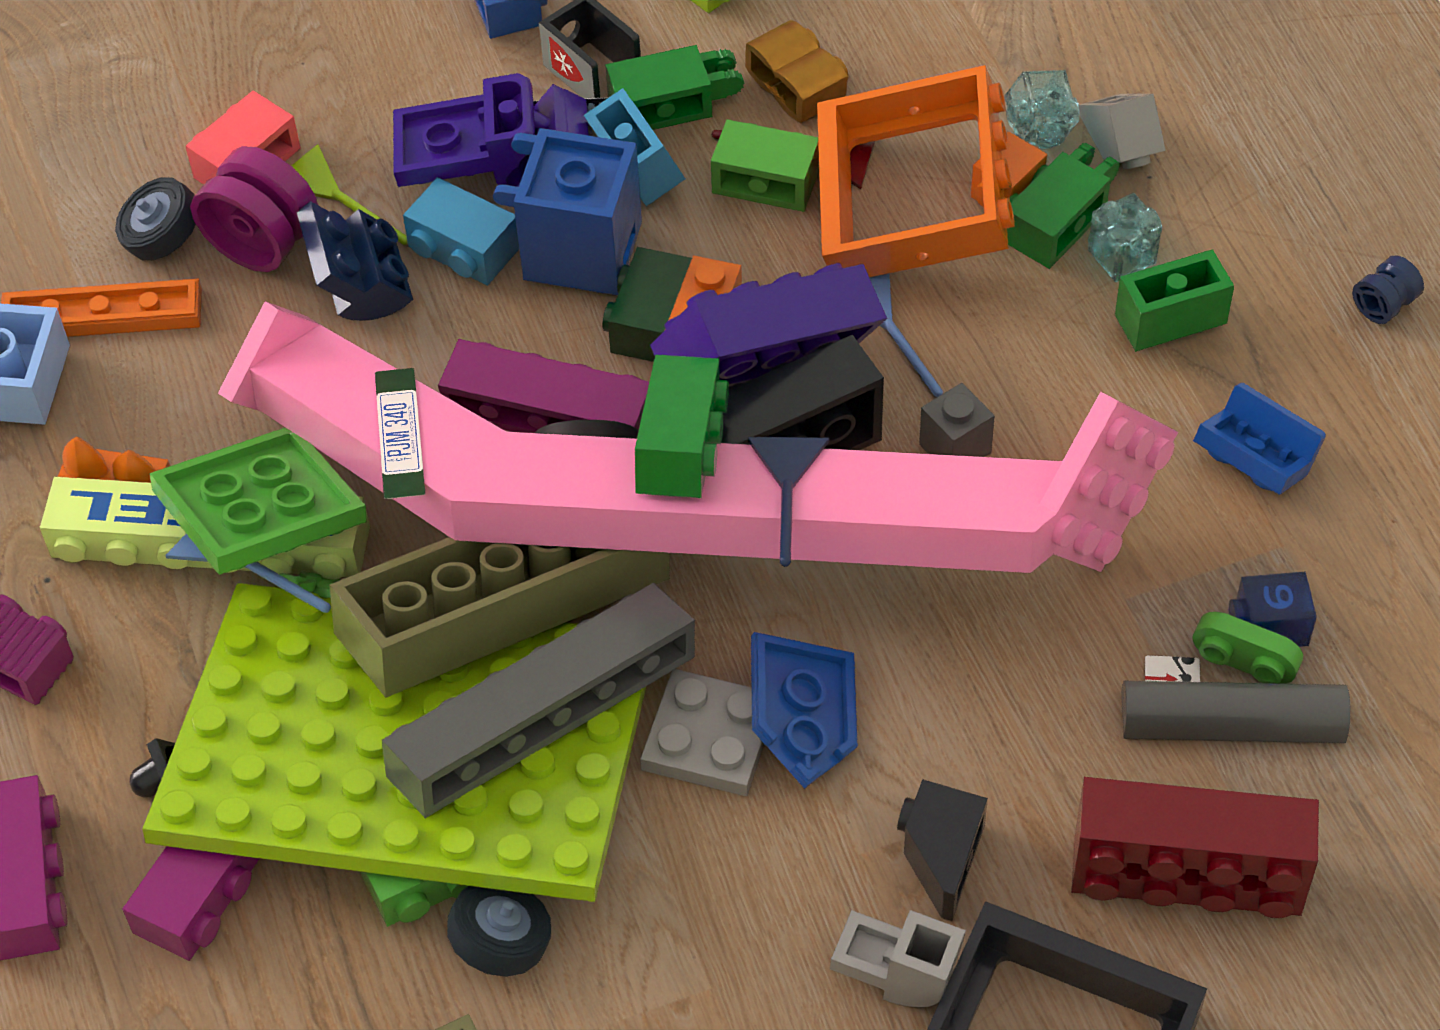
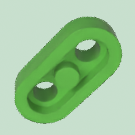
[1192,612,1303,683]

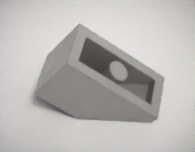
[1077,94,1166,169]

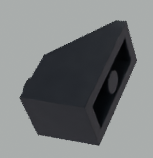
[897,779,988,921]

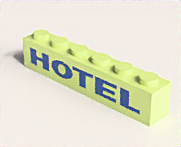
[40,477,370,580]

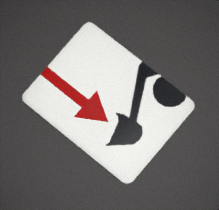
[1145,655,1200,682]

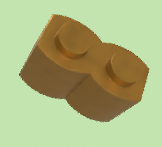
[745,20,849,123]

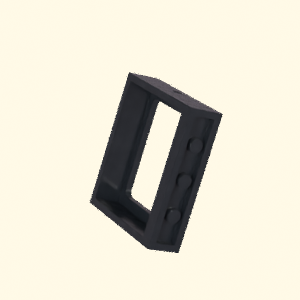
[927,901,1207,1030]

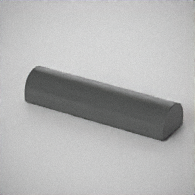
[1121,680,1350,743]

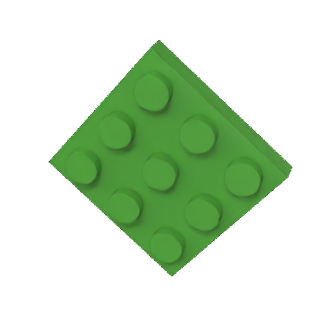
[150,428,367,575]

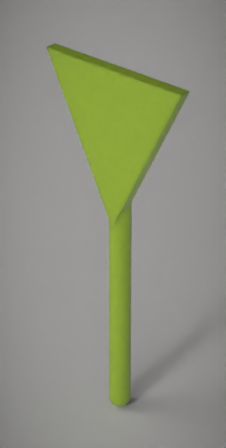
[291,144,408,245]

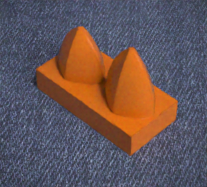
[58,436,170,483]

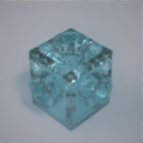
[1004,70,1080,149]
[1088,192,1162,283]

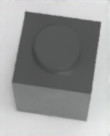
[919,383,995,457]

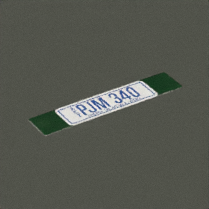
[375,368,425,499]

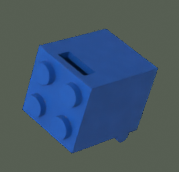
[493,128,642,295]

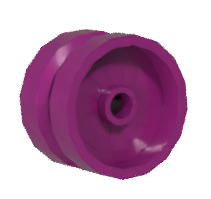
[190,146,318,272]

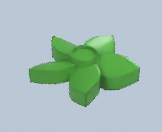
[279,570,341,598]

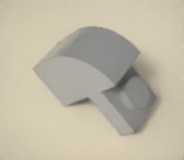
[830,910,966,1007]

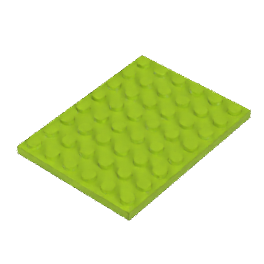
[142,583,646,902]

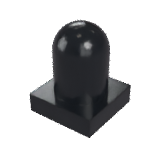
[129,738,175,797]

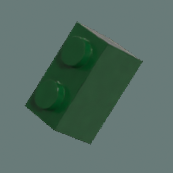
[602,247,692,362]

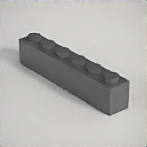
[382,583,695,818]

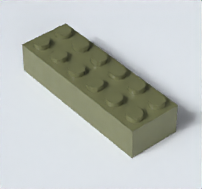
[329,537,670,698]

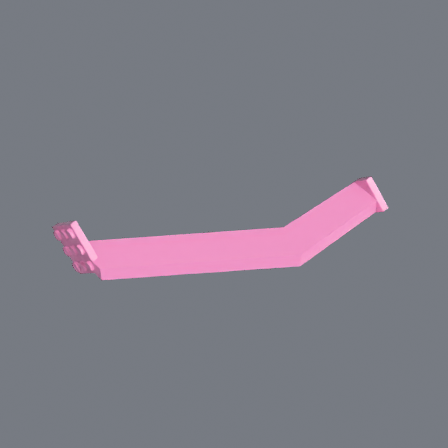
[218,301,1178,573]

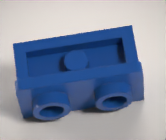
[1193,383,1326,495]

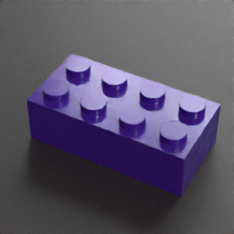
[650,263,887,387]

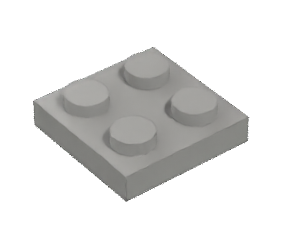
[640,669,765,797]

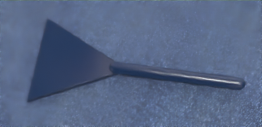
[748,437,829,567]

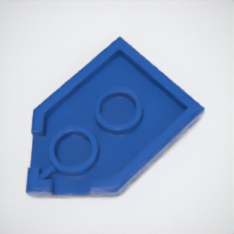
[751,632,858,789]

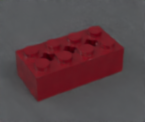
[1071,777,1319,918]

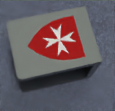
[539,0,641,99]

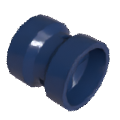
[1352,255,1424,324]

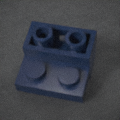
[297,201,413,321]

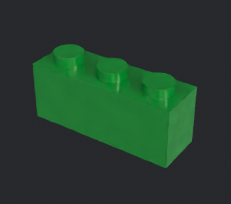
[635,355,729,498]

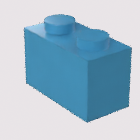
[584,88,686,206]
[403,177,519,286]

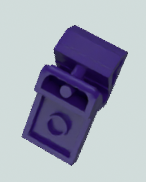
[393,73,592,187]

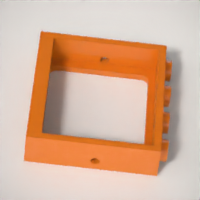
[817,65,1015,277]

